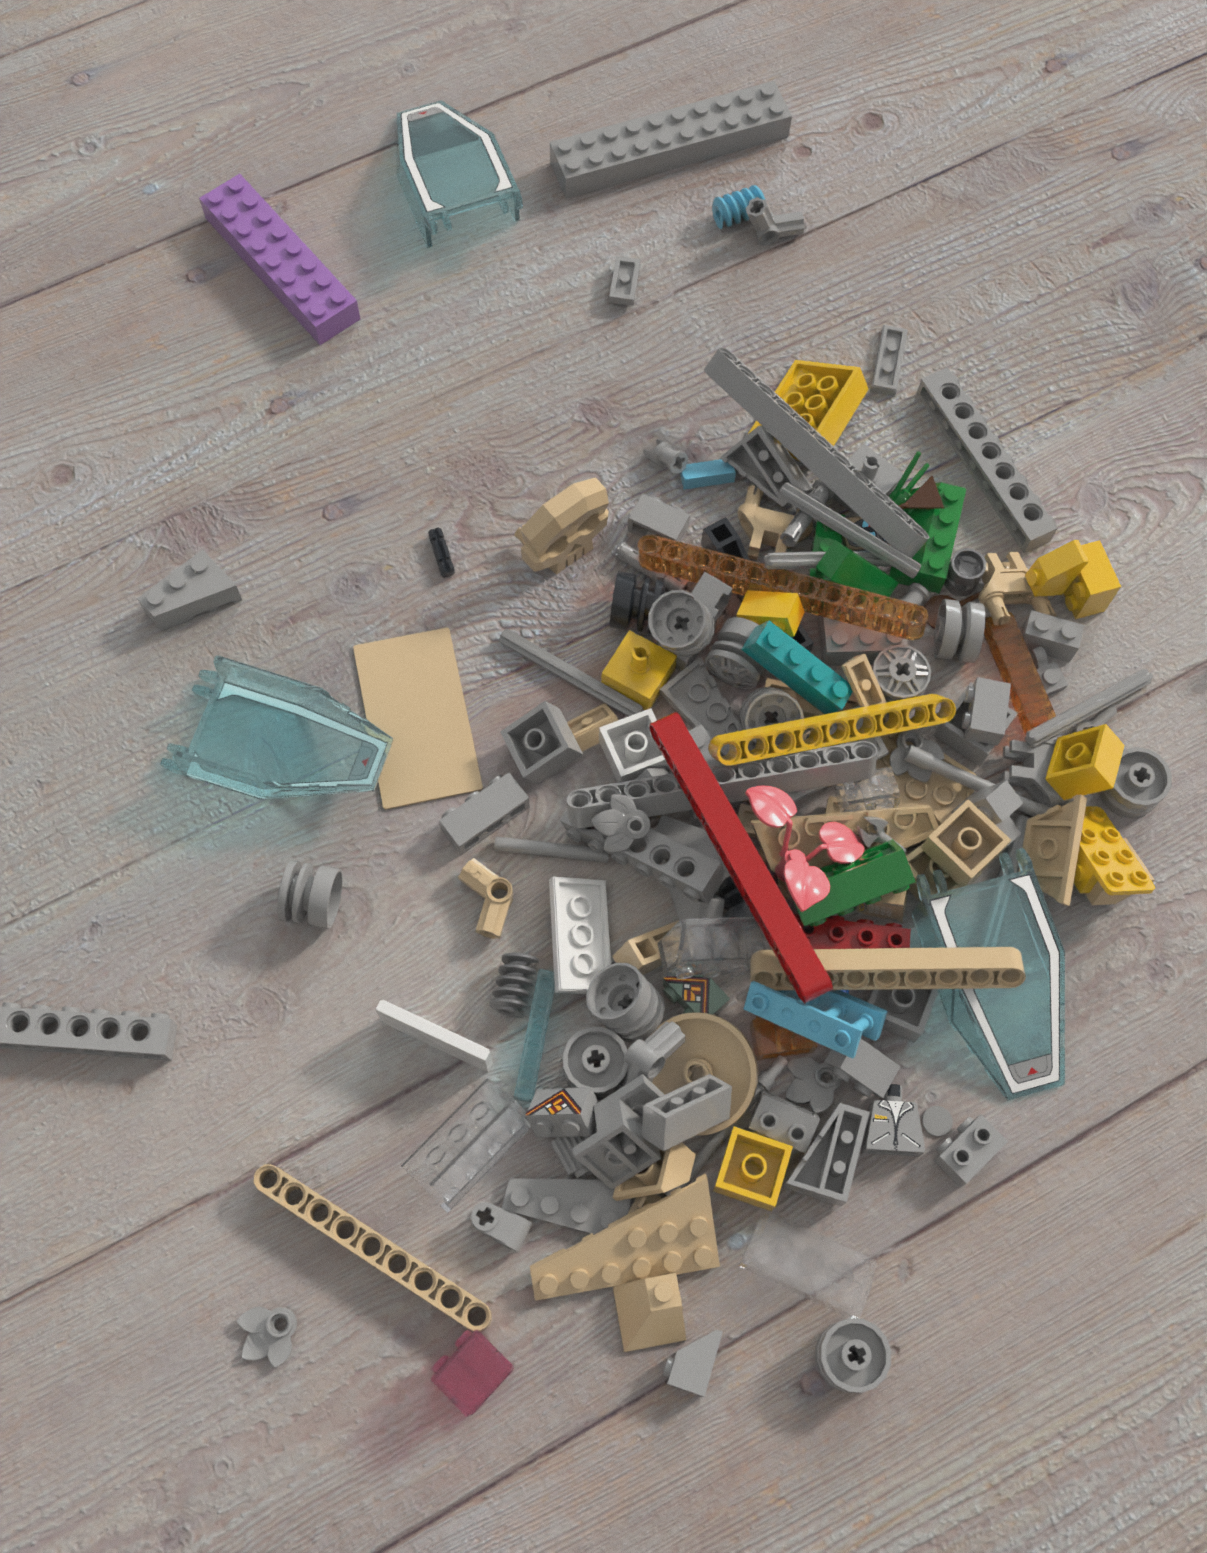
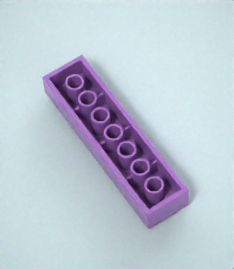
[199,174,360,345]

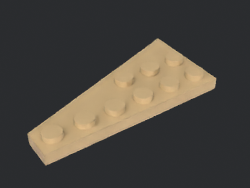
[750,805,939,900]
[530,1174,720,1301]

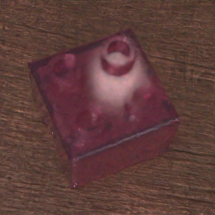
[431,1329,514,1416]

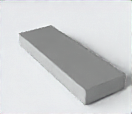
[870,325,908,396]

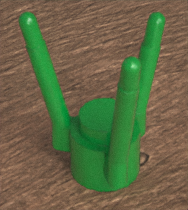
[889,451,942,514]

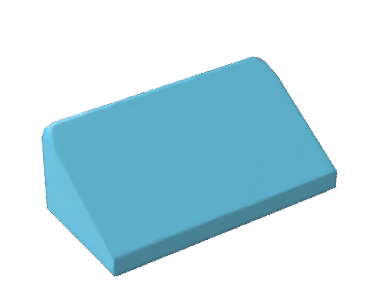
[680,459,736,490]

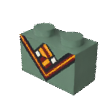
[662,956,730,1016]

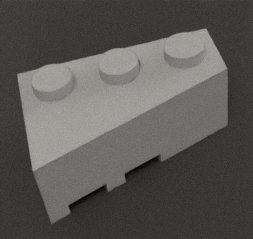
[782,1103,870,1206]

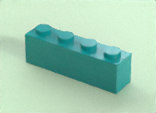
[741,621,853,714]

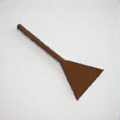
[898,476,945,510]

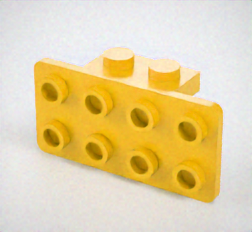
[1074,806,1155,896]

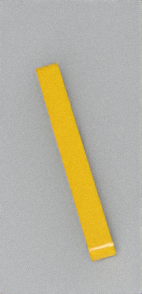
[708,694,956,766]

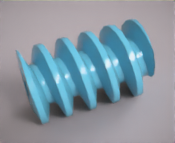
[712,185,765,229]

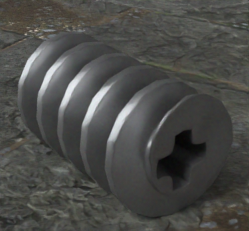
[489,952,539,1018]

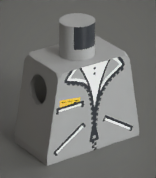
[862,1084,925,1157]

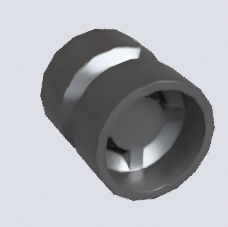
[944,548,986,597]

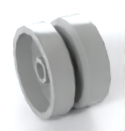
[934,599,985,663]
[1099,747,1172,819]
[563,1027,629,1100]
[815,1318,891,1393]

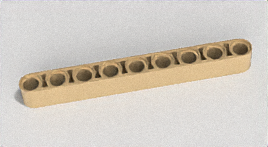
[750,947,1026,991]
[254,1164,492,1332]

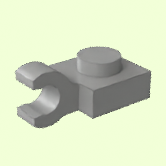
[1027,646,1068,699]

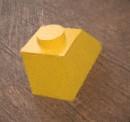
[1025,540,1089,597]

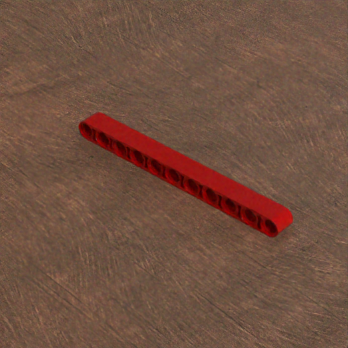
[649,712,833,1004]

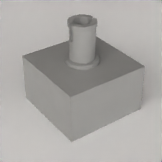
[832,444,904,517]

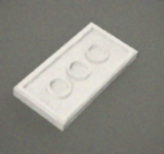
[549,876,611,994]
[376,1000,493,1072]

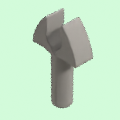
[1074,705,1117,733]
[857,816,906,853]

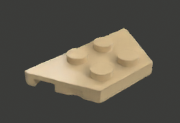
[1018,795,1087,906]

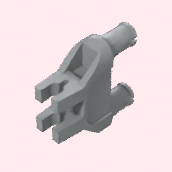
[1002,734,1074,808]

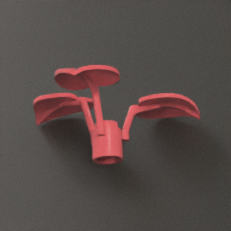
[745,786,864,912]

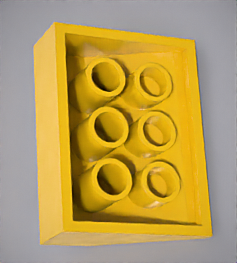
[748,360,869,462]

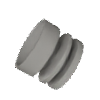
[648,590,714,656]
[705,617,764,689]
[872,644,931,715]
[739,686,804,746]
[277,860,343,929]
[586,963,665,1042]

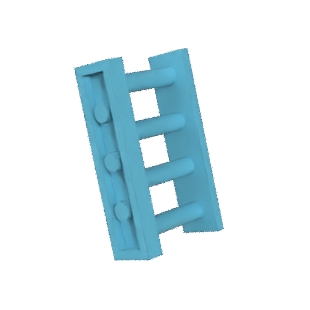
[744,981,888,1059]

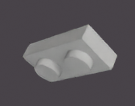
[609,256,641,306]

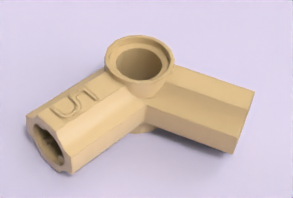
[458,858,513,939]

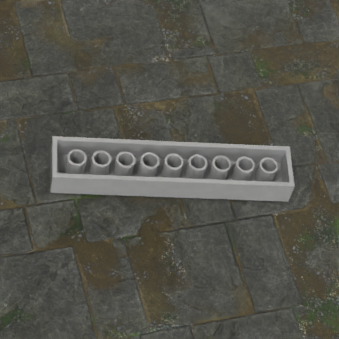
[550,81,792,199]

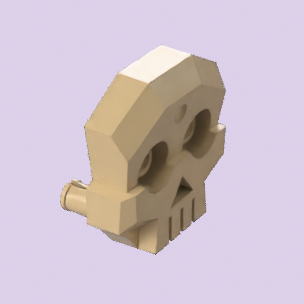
[514,477,609,575]

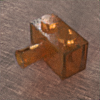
[749,1015,818,1061]

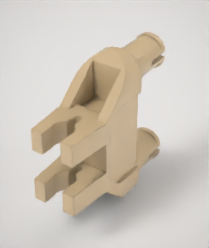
[737,485,813,560]
[978,552,1056,625]

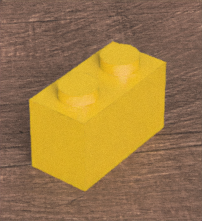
[736,590,805,637]

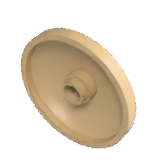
[649,1012,758,1136]

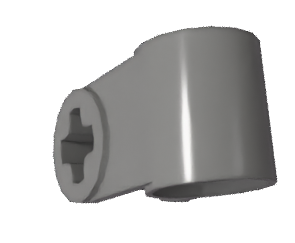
[471,1202,533,1253]

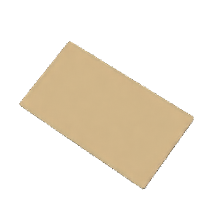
[353,628,483,810]

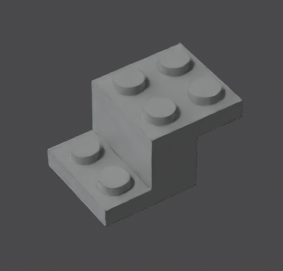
[573,1074,665,1189]

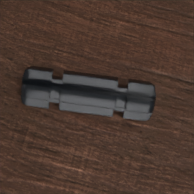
[428,527,455,577]

